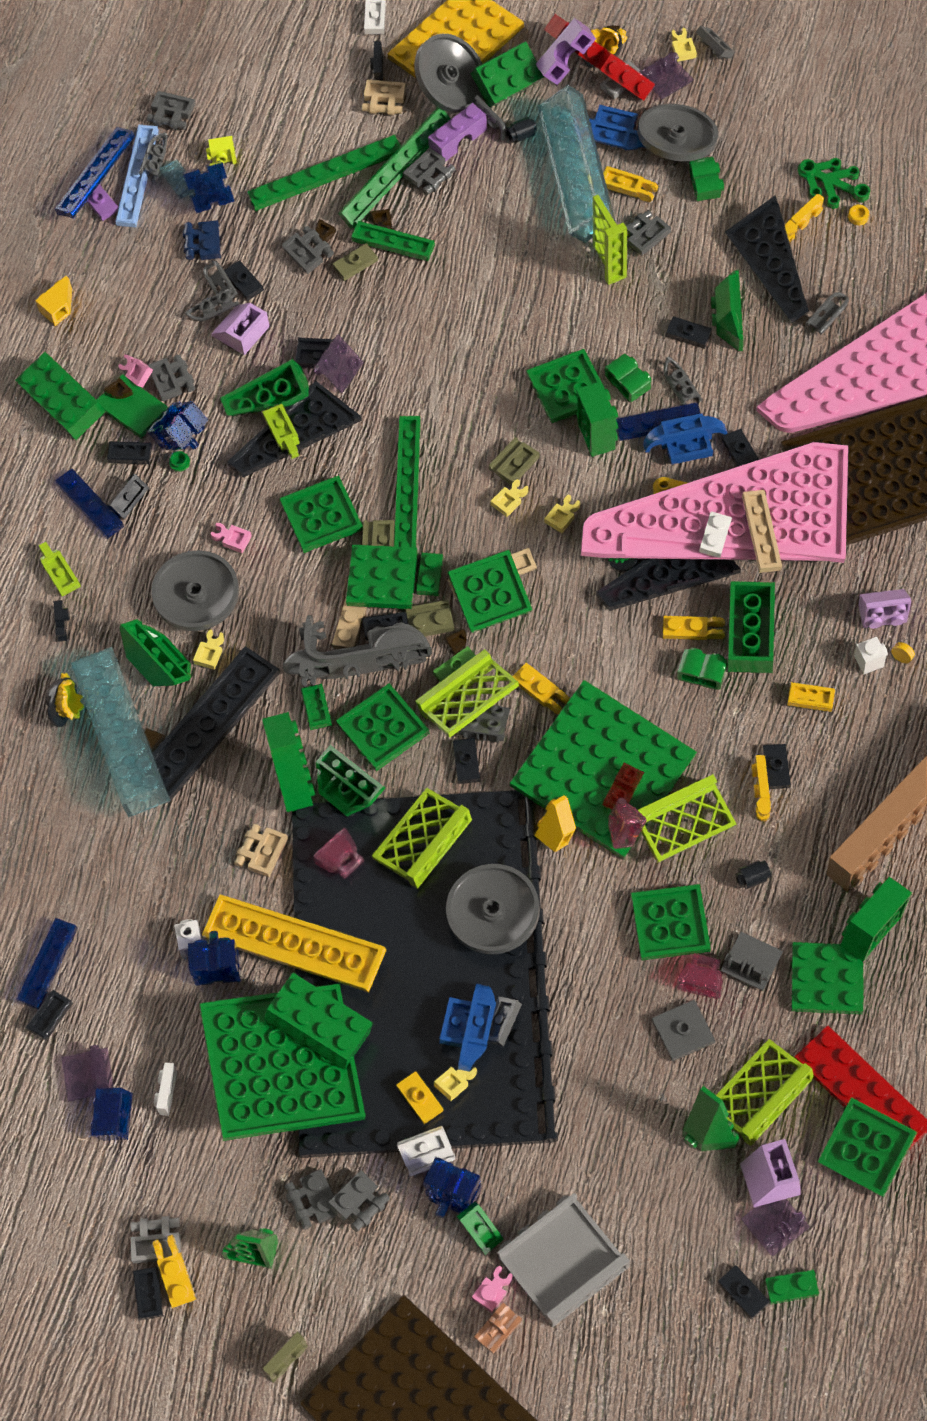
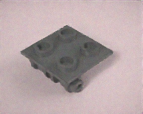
[459,705,511,743]
[721,932,783,991]

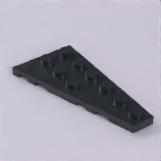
[725,195,809,323]
[227,381,362,478]
[596,558,741,611]

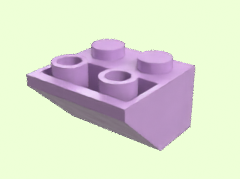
[212,303,270,355]
[858,589,911,629]
[740,1139,801,1207]

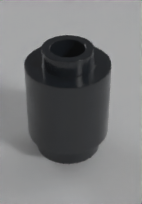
[506,117,537,143]
[735,860,772,889]

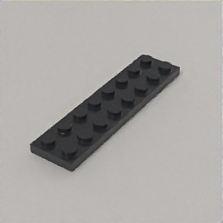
[133,646,280,804]

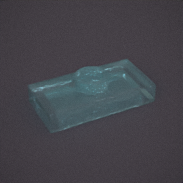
[160,159,197,199]

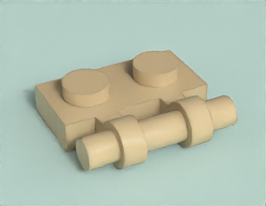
[362,80,406,115]
[234,824,288,877]

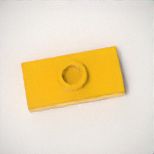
[787,682,835,712]
[396,1071,444,1124]

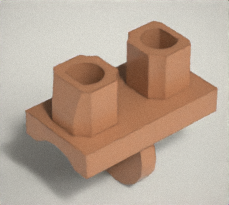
[474,1303,522,1354]

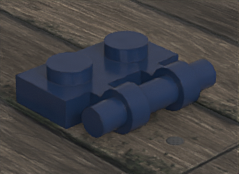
[183,220,221,260]

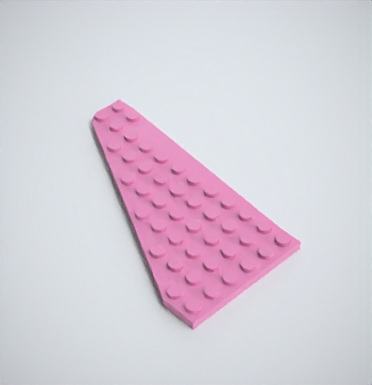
[757,293,927,433]
[581,442,848,563]

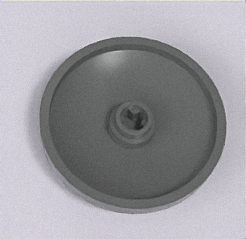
[414,34,483,113]
[637,104,718,161]
[152,550,239,631]
[446,864,540,954]

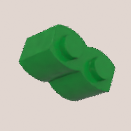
[689,156,724,201]
[605,353,651,403]
[677,648,728,690]

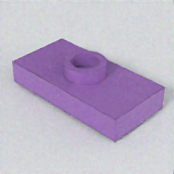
[80,182,119,221]

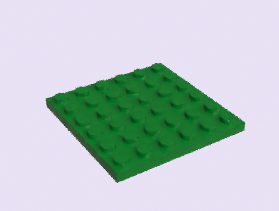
[509,680,697,860]
[199,984,366,1141]

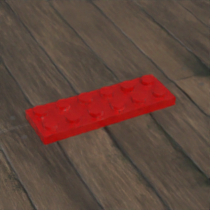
[794,1026,927,1151]

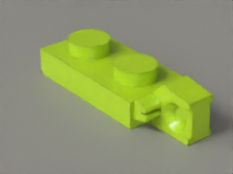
[262,404,300,459]
[38,542,81,597]

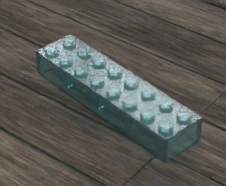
[538,85,616,243]
[71,647,171,818]

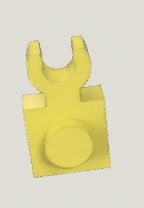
[672,28,697,62]
[491,479,528,517]
[544,495,580,533]
[193,630,224,670]
[434,1067,477,1101]

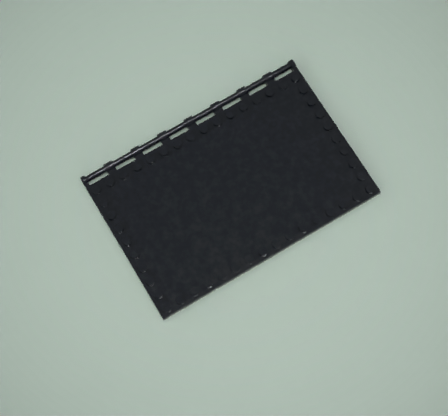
[292,790,558,1158]

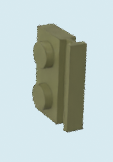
[489,437,540,485]
[362,520,395,546]
[406,600,454,636]
[262,1332,308,1383]

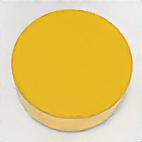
[848,204,869,226]
[891,642,915,664]

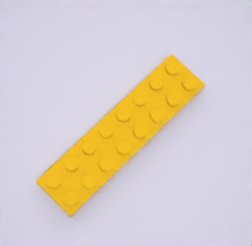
[202,894,386,992]

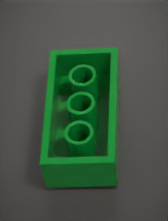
[15,352,106,440]
[728,581,775,673]
[262,712,315,812]
[265,973,373,1070]

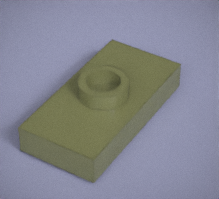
[332,243,378,281]

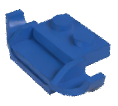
[573,105,647,150]
[643,413,728,465]
[439,983,496,1072]

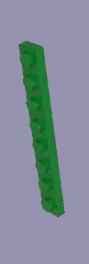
[338,107,451,229]
[247,134,401,211]
[394,416,421,547]

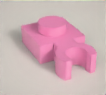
[118,355,153,388]
[211,523,252,553]
[472,1266,513,1313]

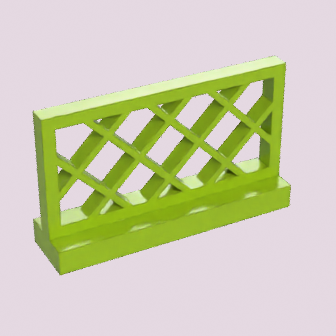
[593,195,627,285]
[415,649,519,737]
[630,774,737,863]
[372,788,472,889]
[716,1039,814,1146]

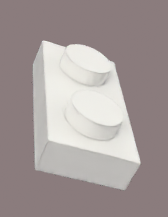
[364,0,386,34]
[699,511,732,558]
[154,1062,177,1116]

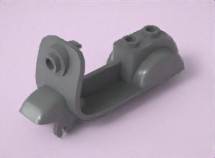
[283,615,432,688]

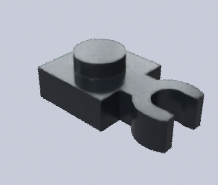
[53,600,70,642]

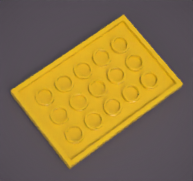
[387,0,524,79]

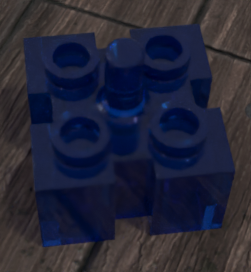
[182,160,235,214]
[147,401,209,450]
[188,931,241,986]
[423,1156,482,1218]

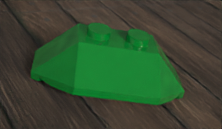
[711,270,744,351]
[119,619,191,687]
[316,745,385,816]

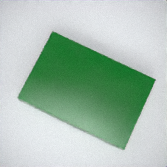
[97,374,169,438]

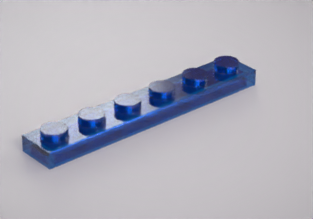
[55,127,135,218]

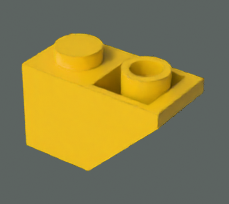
[35,276,72,326]
[535,795,576,852]

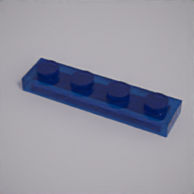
[616,402,701,441]
[55,468,124,539]
[16,918,78,1010]

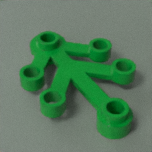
[797,158,870,209]

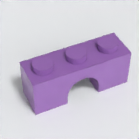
[536,18,596,85]
[428,103,487,162]

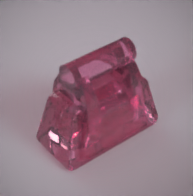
[608,798,647,849]
[314,828,364,879]
[677,953,723,999]

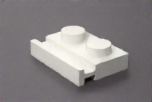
[397,1126,455,1176]

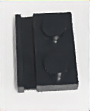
[295,337,340,369]

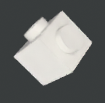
[854,637,888,675]
[174,919,205,958]

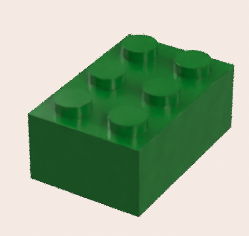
[470,41,545,108]
[576,381,618,457]
[840,877,912,962]

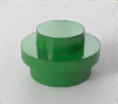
[169,451,190,472]

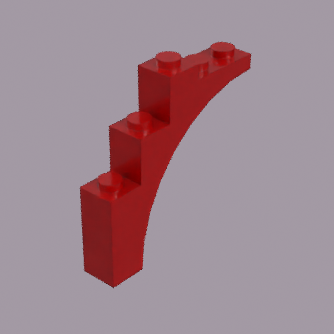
[544,14,655,101]

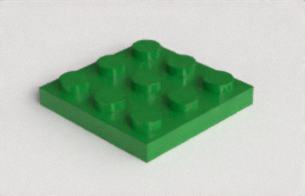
[526,349,605,424]
[279,475,363,553]
[346,545,418,609]
[448,550,533,634]
[336,683,430,772]
[631,884,711,961]
[791,942,863,1015]
[818,1097,917,1198]

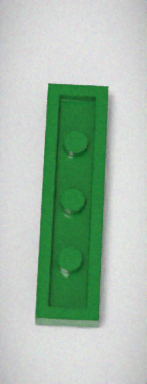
[351,221,435,261]

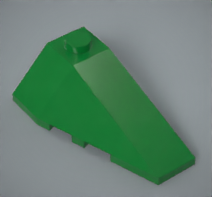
[220,359,309,417]
[682,1086,739,1151]
[222,1228,279,1269]

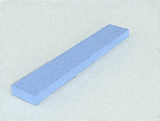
[115,125,159,227]

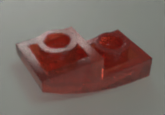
[602,763,644,815]

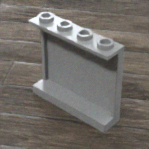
[497,1193,630,1327]

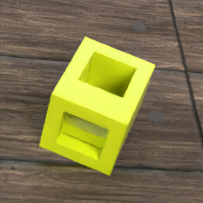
[206,136,237,164]

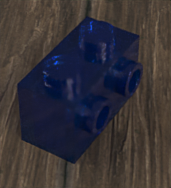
[91,1088,133,1141]

